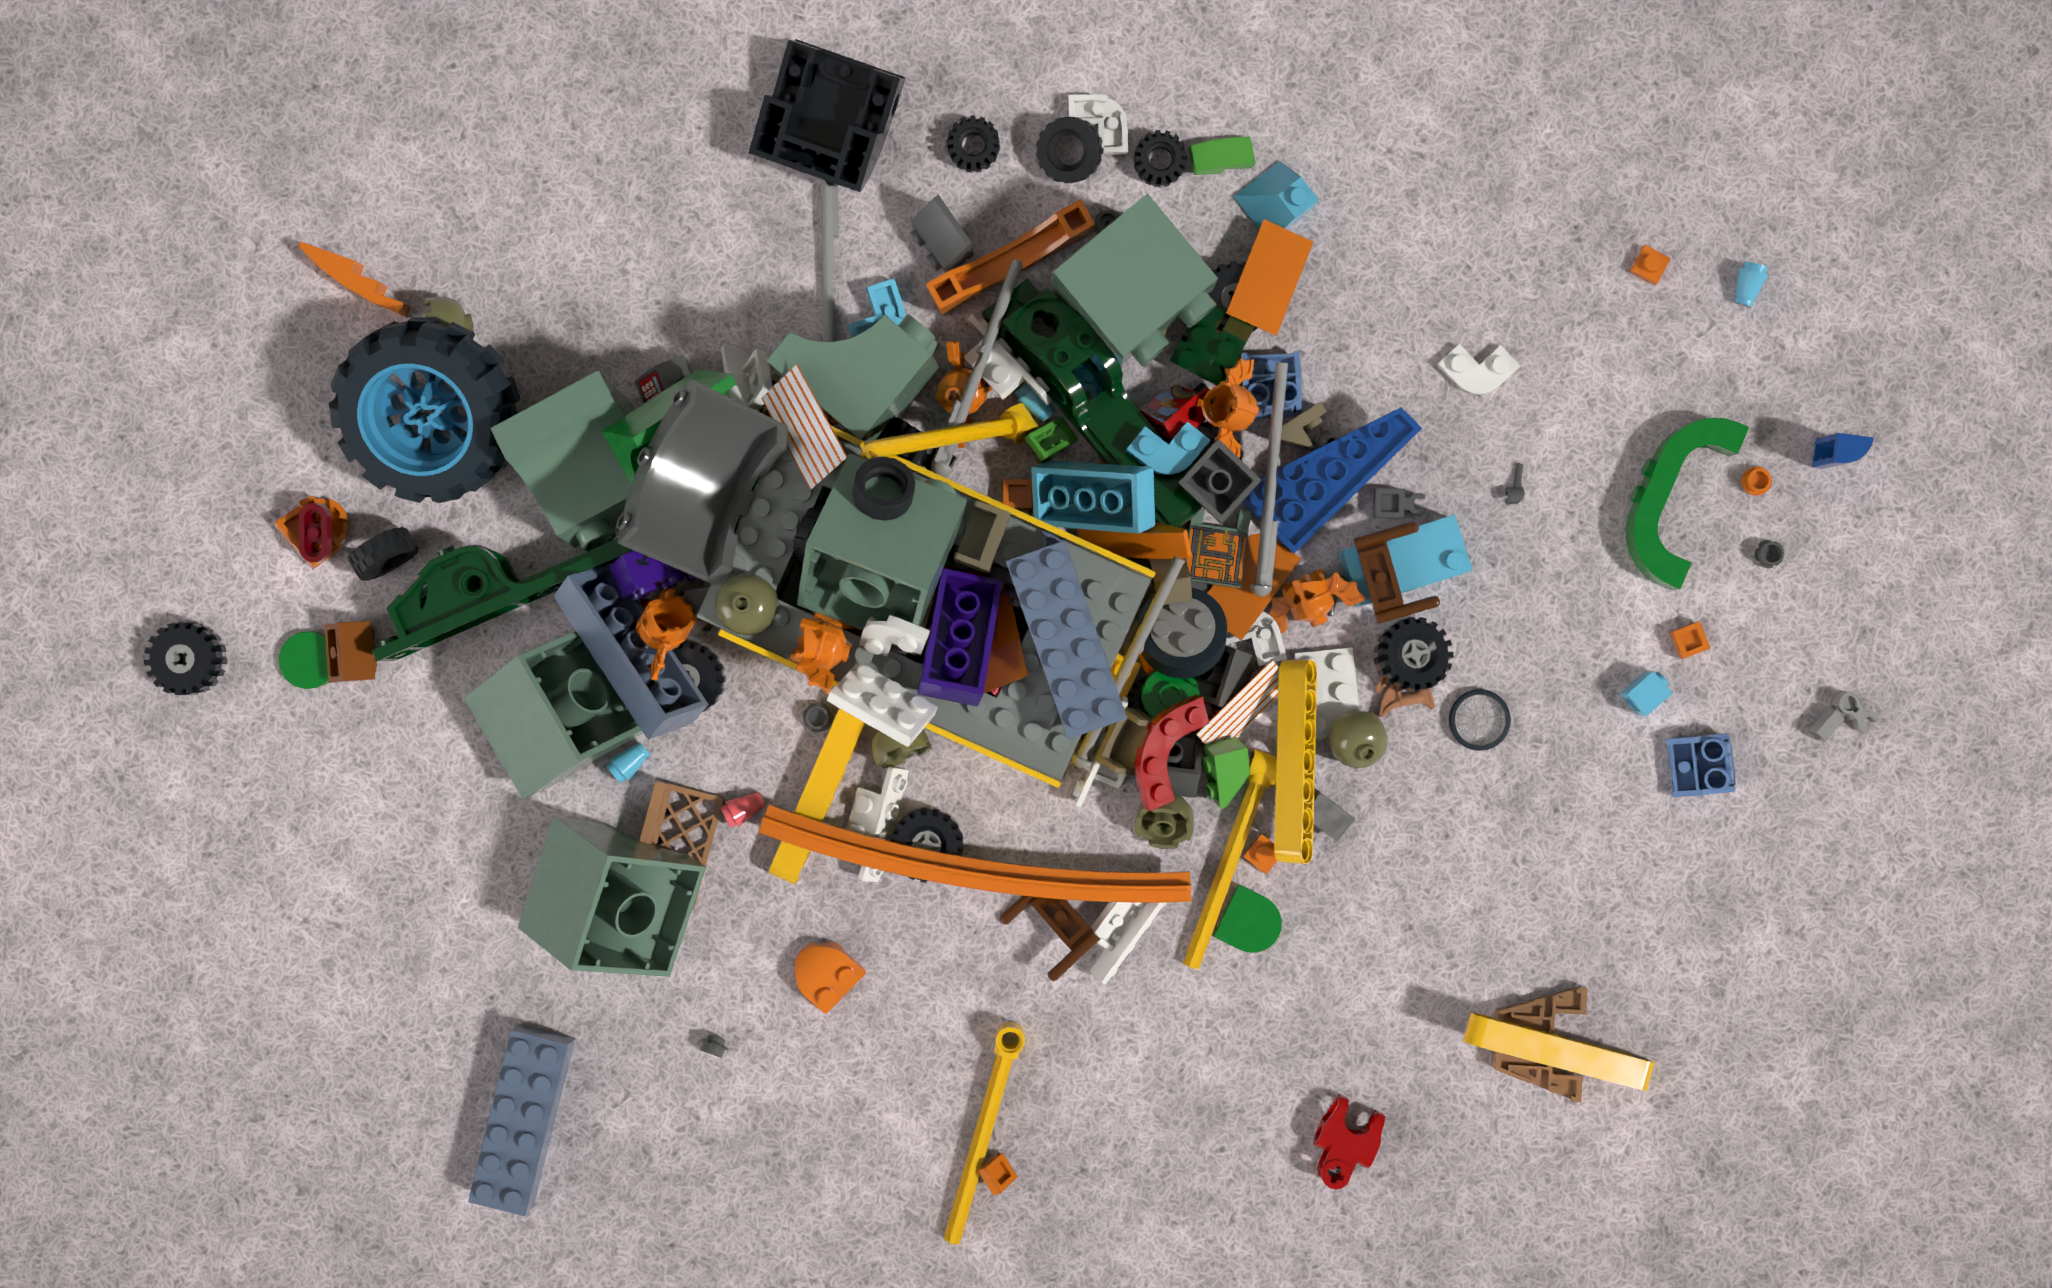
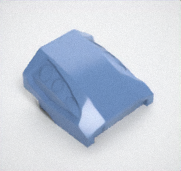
[1240,351,1302,419]
[1666,733,1736,797]

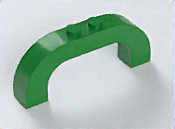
[1626,418,1749,590]

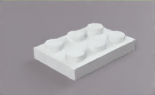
[1294,647,1360,739]
[827,662,938,747]

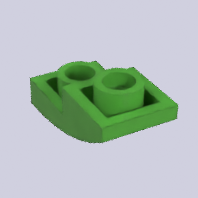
[1189,136,1256,175]

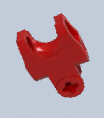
[1313,1094,1386,1190]

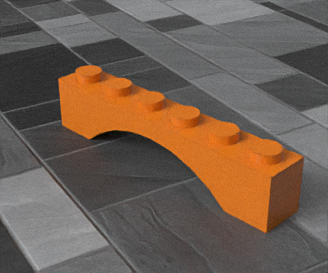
[926,199,1095,316]

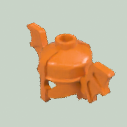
[935,341,992,448]
[1197,358,1259,458]
[1269,569,1367,633]
[636,588,697,681]
[790,612,851,694]

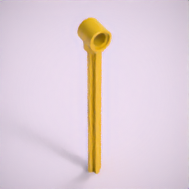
[860,403,1039,460]
[1182,748,1277,970]
[943,1021,1025,1245]

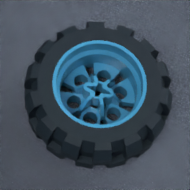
[329,317,521,503]

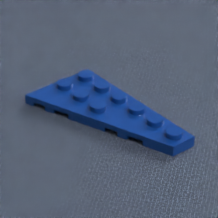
[1242,407,1422,553]

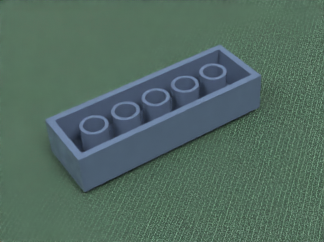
[1006,540,1127,739]
[553,564,709,740]
[468,1024,576,1216]

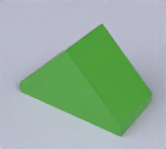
[1025,416,1079,464]

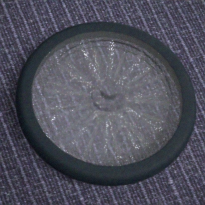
[1449,689,1511,751]

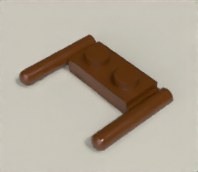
[1353,521,1440,624]
[999,895,1101,981]

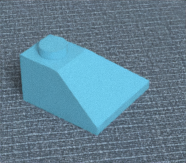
[1233,161,1319,230]

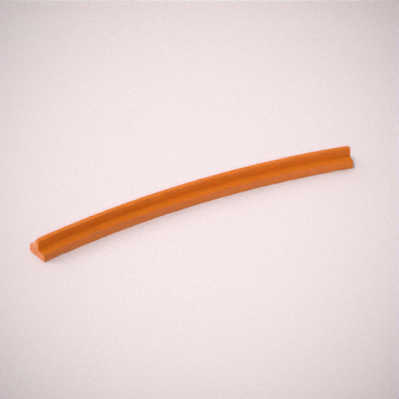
[759,804,1192,903]

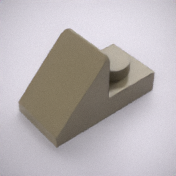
[1268,402,1327,450]

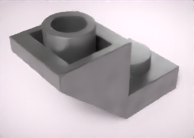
[1314,788,1355,842]

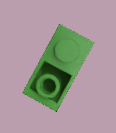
[1202,737,1250,809]

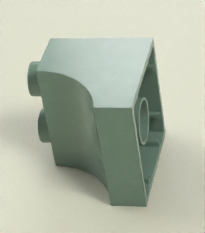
[1052,193,1218,367]
[766,314,940,441]
[490,370,635,551]
[797,453,968,631]
[464,631,643,800]
[518,817,706,977]

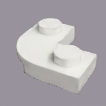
[1068,94,1128,155]
[1437,344,1520,395]
[1226,611,1287,666]
[859,615,930,657]

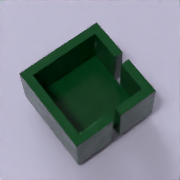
[1170,306,1254,386]

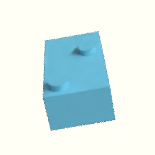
[1031,460,1155,534]
[1338,514,1473,607]

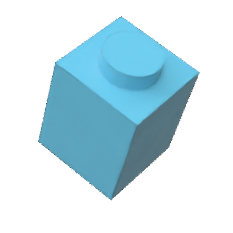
[1619,671,1673,716]

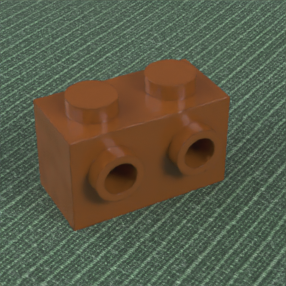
[324,621,377,683]

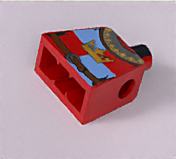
[1138,383,1209,443]

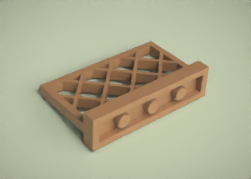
[639,779,724,910]

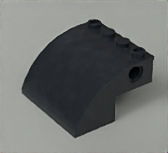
[748,39,906,192]

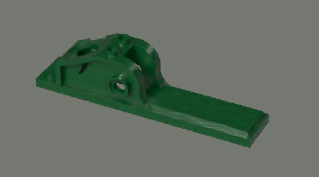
[982,279,1204,528]
[372,538,634,661]

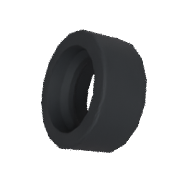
[852,456,916,521]

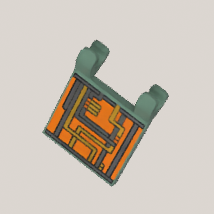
[1186,509,1251,589]

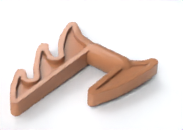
[1375,664,1435,717]

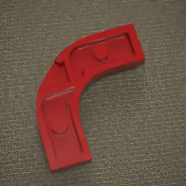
[1135,694,1209,812]

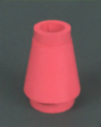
[720,791,766,828]

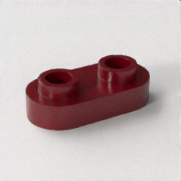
[299,503,332,562]

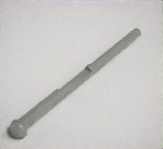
[821,179,839,342]
[931,259,1023,477]
[1250,362,1288,597]
[1071,555,1185,768]

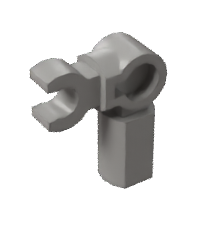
[1808,692,1879,742]

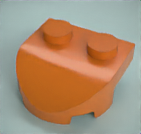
[274,496,349,570]
[794,941,867,1014]

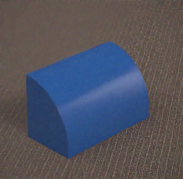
[1812,433,1874,469]

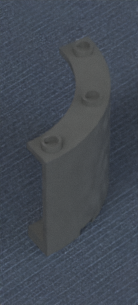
[616,379,788,585]

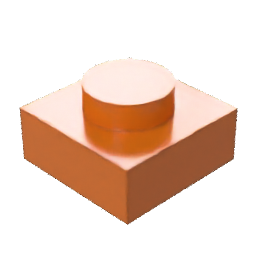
[1629,244,1671,285]
[1003,479,1033,510]
[1669,621,1710,659]
[1242,833,1277,874]
[978,1152,1018,1196]

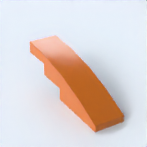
[298,241,411,318]
[1077,522,1192,559]

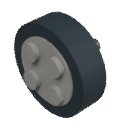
[1138,587,1227,678]

